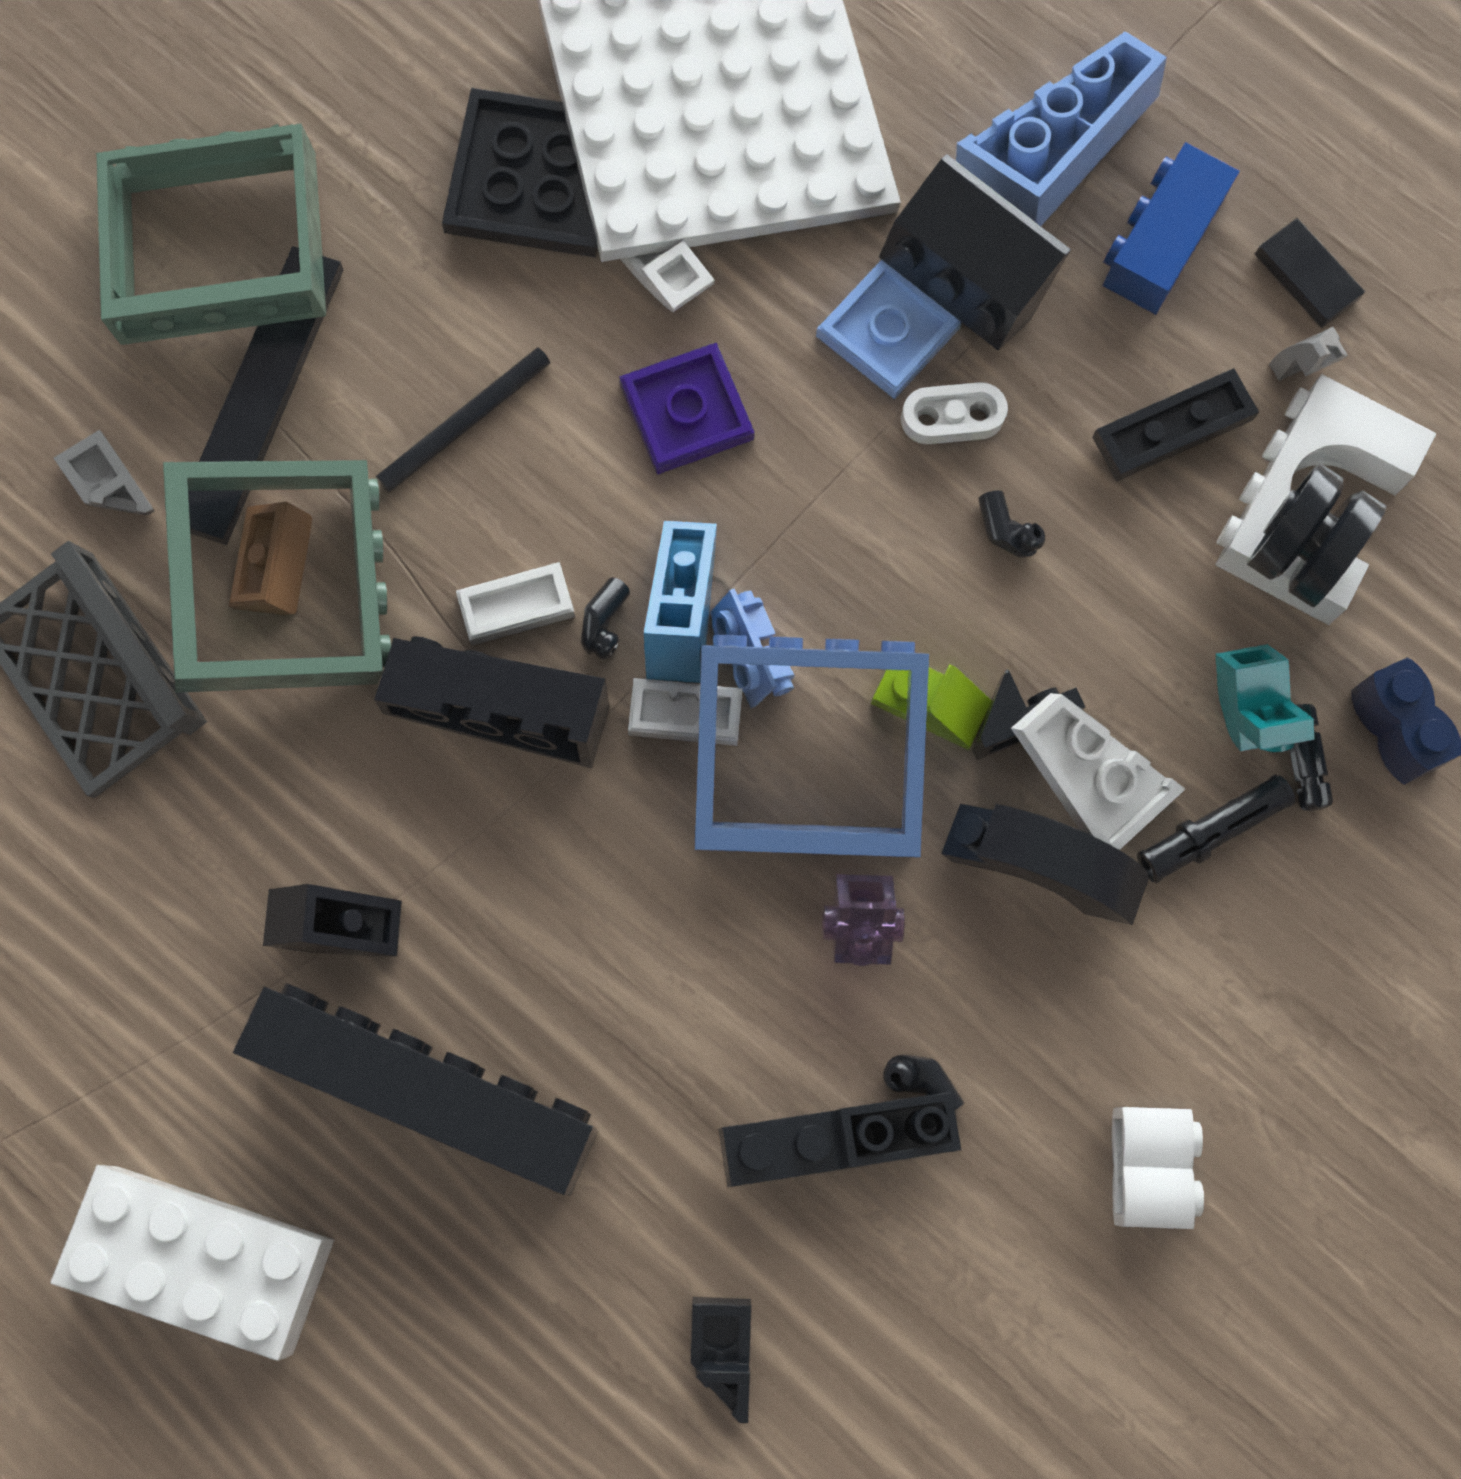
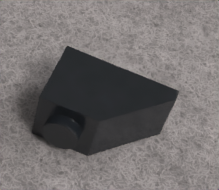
[263,884,402,957]

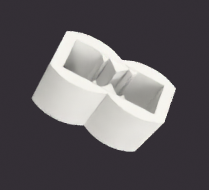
[1112,1107,1204,1229]

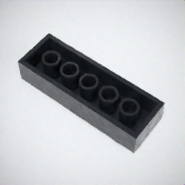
[232,983,598,1196]

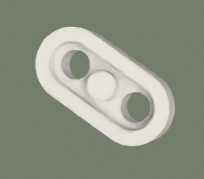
[901,382,1008,444]

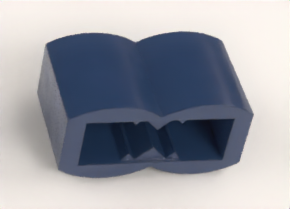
[1351,657,1461,785]

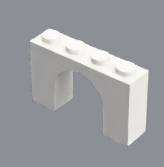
[1215,374,1436,625]

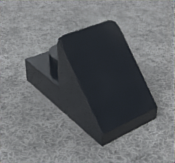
[972,669,1085,760]

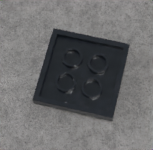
[442,88,598,258]

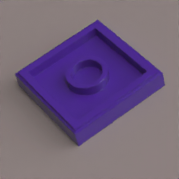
[619,342,755,475]

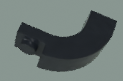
[941,803,1150,925]

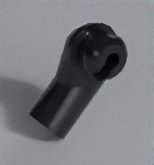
[978,490,1045,558]
[581,577,630,660]
[883,1054,965,1110]

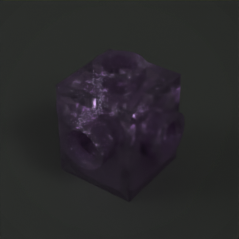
[822,874,905,966]

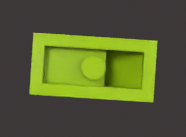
[871,664,992,750]

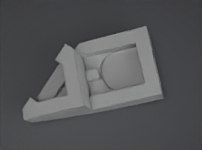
[1269,327,1348,381]
[54,430,155,515]

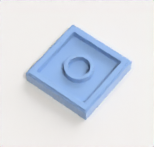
[816,260,962,400]

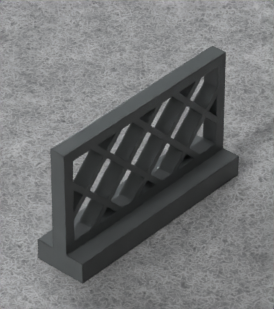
[0,541,207,798]

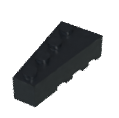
[374,636,610,768]

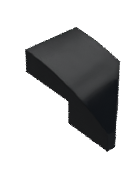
[690,1297,752,1423]

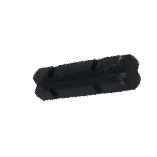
[1290,704,1333,811]

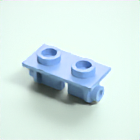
[710,589,795,708]

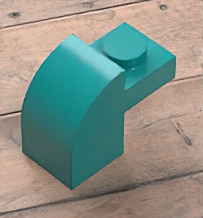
[1215,644,1315,752]

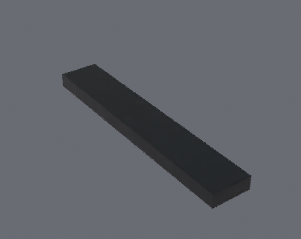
[188,246,344,545]

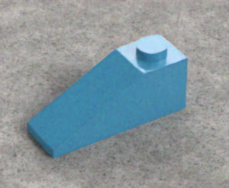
[644,521,717,683]

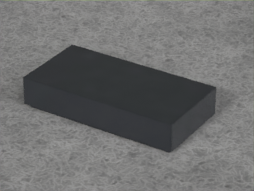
[1255,218,1365,328]

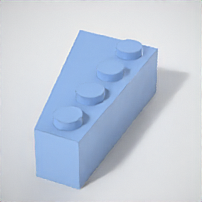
[956,31,1167,226]

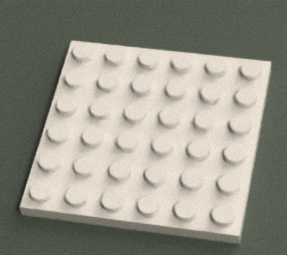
[537,0,901,262]

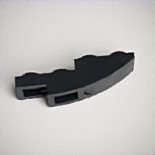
[718,1092,962,1188]

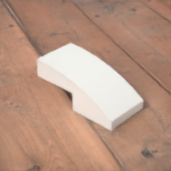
[621,240,715,312]

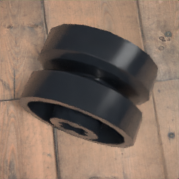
[1246,463,1387,608]

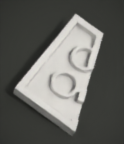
[1011,693,1185,850]

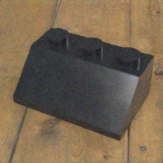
[879,154,1071,351]

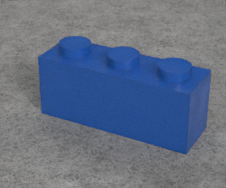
[1102,142,1240,315]

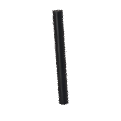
[375,347,551,493]

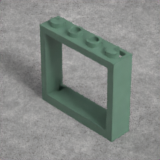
[96,123,326,345]
[163,460,391,693]

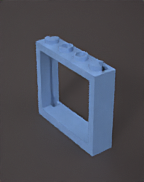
[695,635,929,857]

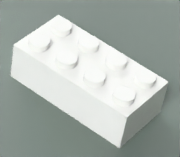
[50,1165,334,1361]

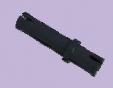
[1137,774,1295,884]

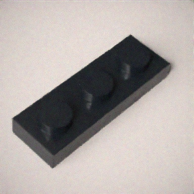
[1092,368,1259,482]

